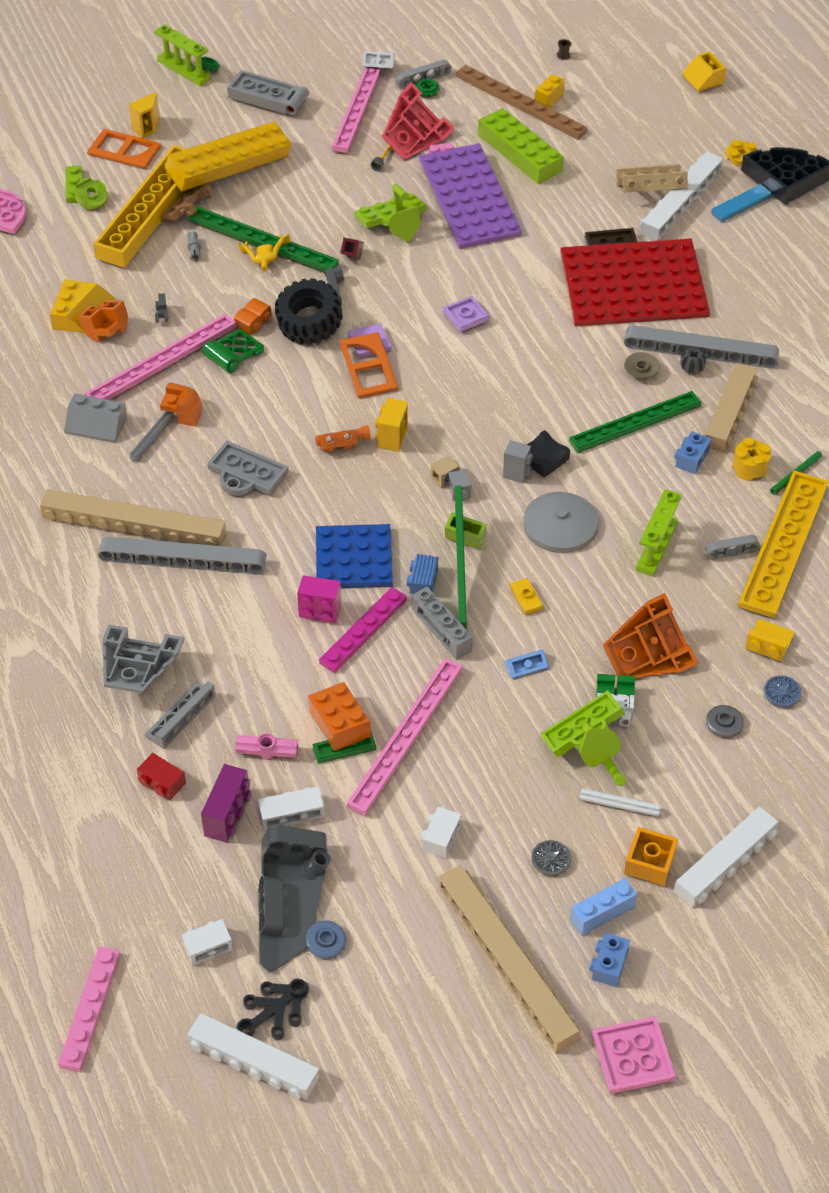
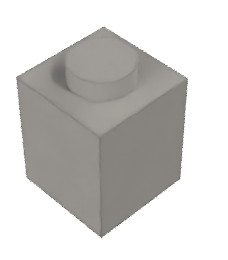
[448,469,471,501]

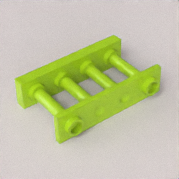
[154,24,211,87]
[636,489,682,577]

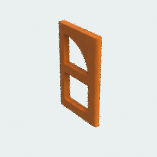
[87,129,161,169]
[339,332,399,398]

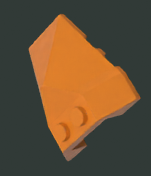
[602,593,699,678]

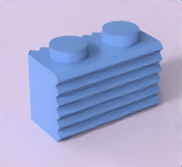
[407,554,439,594]

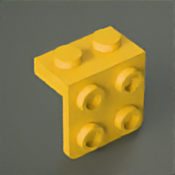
[745,619,794,662]

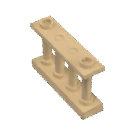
[616,164,688,193]

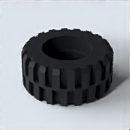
[274,278,343,345]

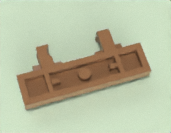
[161,182,214,221]

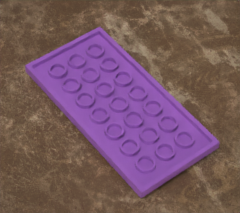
[419,143,522,249]

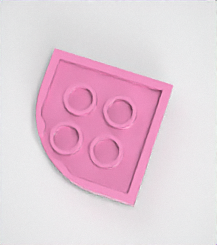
[0,189,26,234]

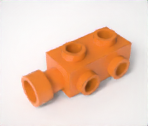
[315,425,371,452]

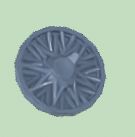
[764,675,801,707]
[306,920,346,959]

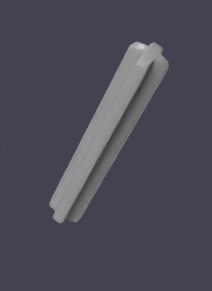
[129,411,174,462]

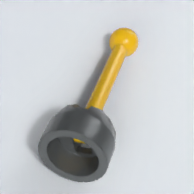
[370,144,392,171]

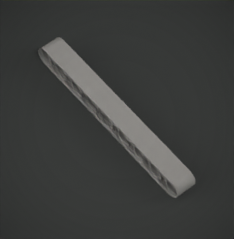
[624,325,779,368]
[98,537,267,575]

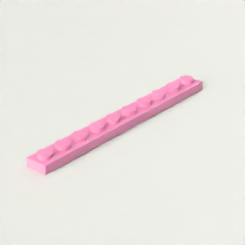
[332,67,383,153]
[85,313,236,400]
[347,658,462,816]

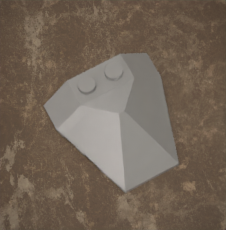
[103,625,185,694]

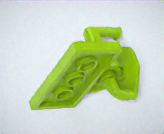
[354,184,427,242]
[540,690,626,786]

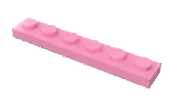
[58,946,121,1072]

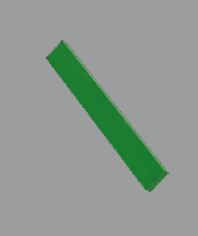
[569,391,701,453]
[455,485,467,629]

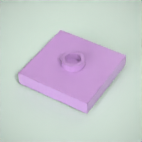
[443,296,490,332]
[348,323,392,358]

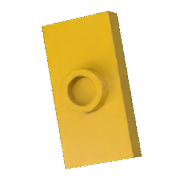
[510,578,543,615]

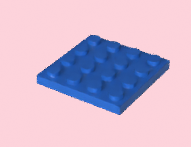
[316,524,393,588]

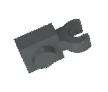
[155,293,168,323]

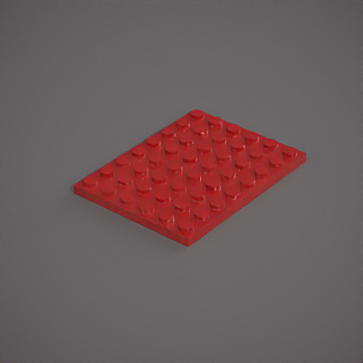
[560,238,710,326]

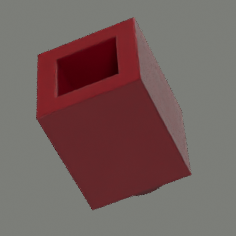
[340,237,364,258]

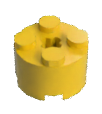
[732,437,771,481]

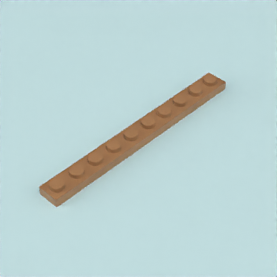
[456,64,588,140]

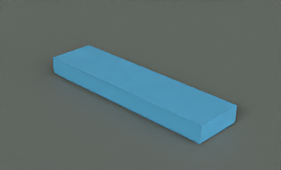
[711,184,771,222]

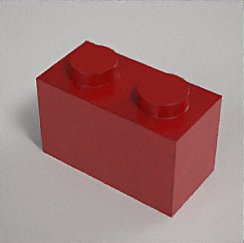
[137,752,186,800]

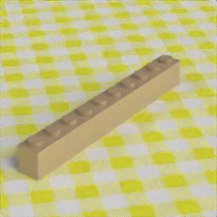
[40,489,227,546]
[438,865,580,1054]

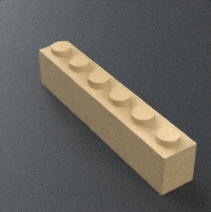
[705,363,758,452]

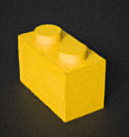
[535,74,565,108]

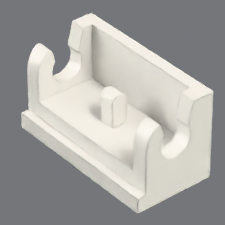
[362,50,395,69]

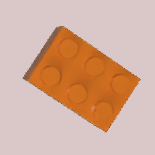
[308,682,371,751]

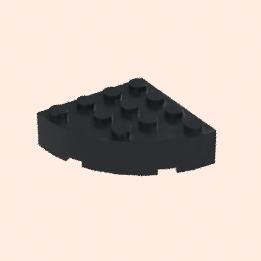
[741,147,829,204]

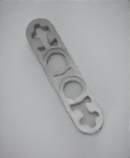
[395,60,452,89]

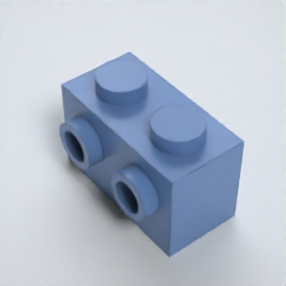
[674,431,712,474]
[589,933,630,987]

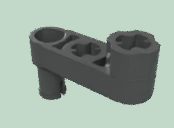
[317,267,344,309]

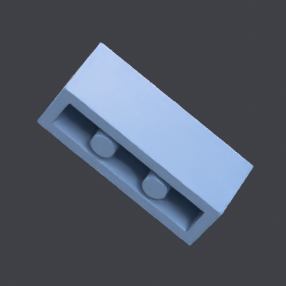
[570,878,637,936]

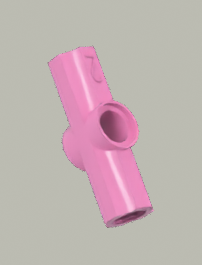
[235,733,298,760]

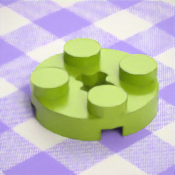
[74,178,107,211]

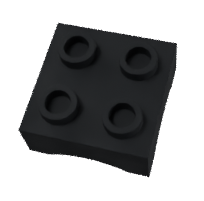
[526,430,570,477]

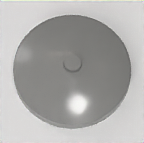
[524,492,598,553]

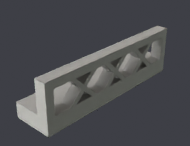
[145,681,216,749]

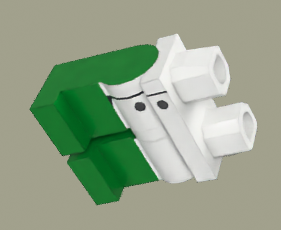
[596,674,636,727]

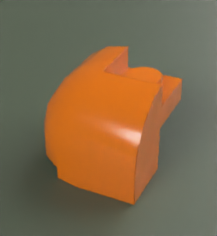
[77,300,128,342]
[160,382,202,427]

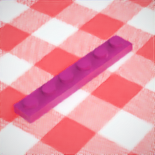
[319,587,407,673]

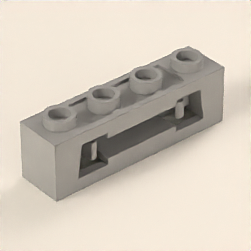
[412,587,473,660]

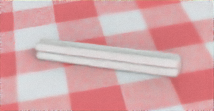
[580,788,661,817]

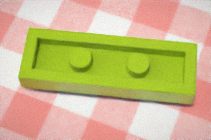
[66,165,83,203]

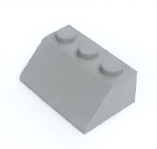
[64,393,127,443]

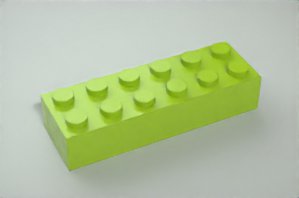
[478,108,564,184]

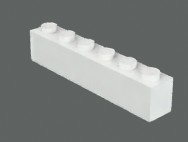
[674,806,778,908]
[187,1013,320,1101]

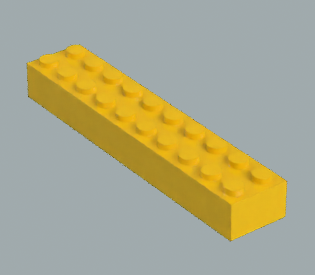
[94,145,186,268]

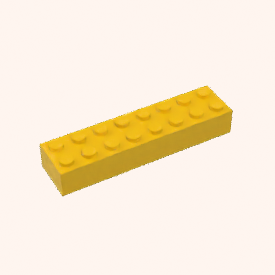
[164,121,292,191]

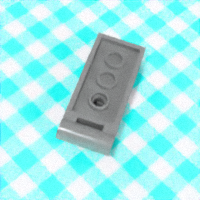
[227,70,309,115]

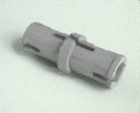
[187,231,201,262]

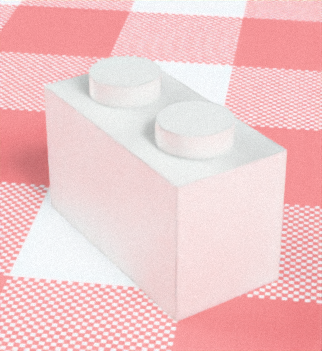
[420,806,461,858]
[181,919,233,966]

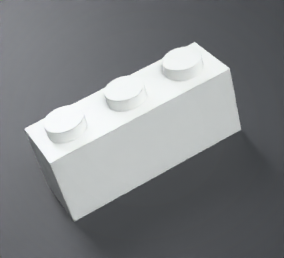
[258,786,325,831]

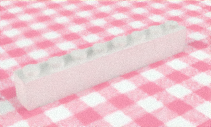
[640,151,723,241]

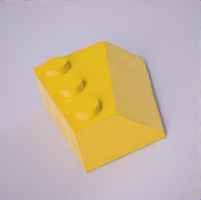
[50,279,116,333]

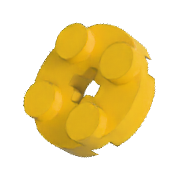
[726,140,758,167]

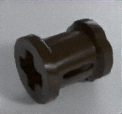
[557,39,571,60]

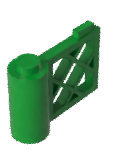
[202,329,264,373]

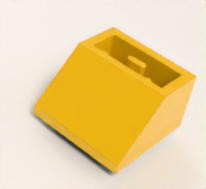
[682,51,726,92]
[129,92,160,138]

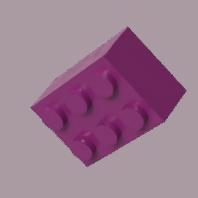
[201,764,252,843]

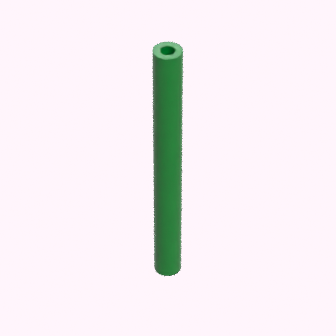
[770,451,822,495]

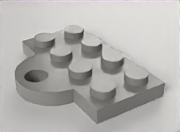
[207,441,289,496]

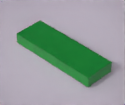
[312,732,376,764]

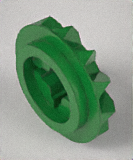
[195,57,220,72]
[415,79,440,98]

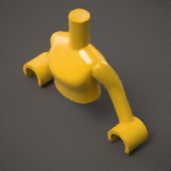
[238,232,291,272]

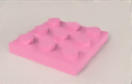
[591,1016,676,1094]

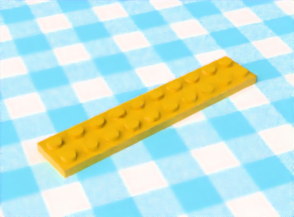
[738,471,829,619]

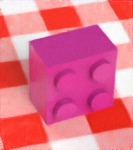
[297,575,341,623]

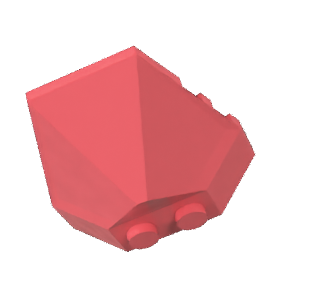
[382,82,455,160]

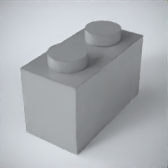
[503,440,533,483]

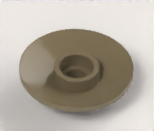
[624,352,659,379]

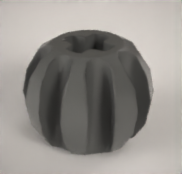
[680,348,706,374]

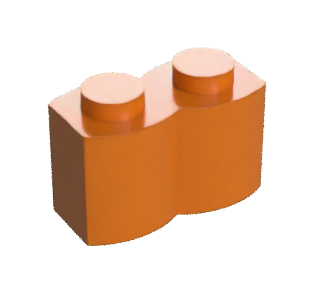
[233,298,272,335]

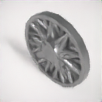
[706,705,744,738]
[531,840,571,876]

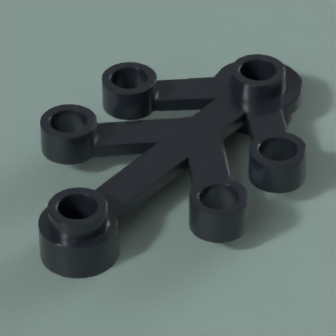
[237,978,309,1040]

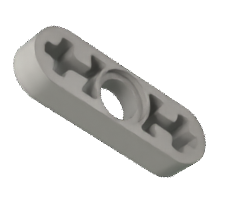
[705,535,760,560]

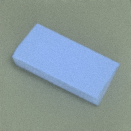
[504,649,549,679]

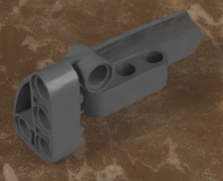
[258,825,331,973]

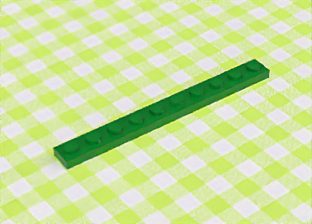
[189,206,339,272]

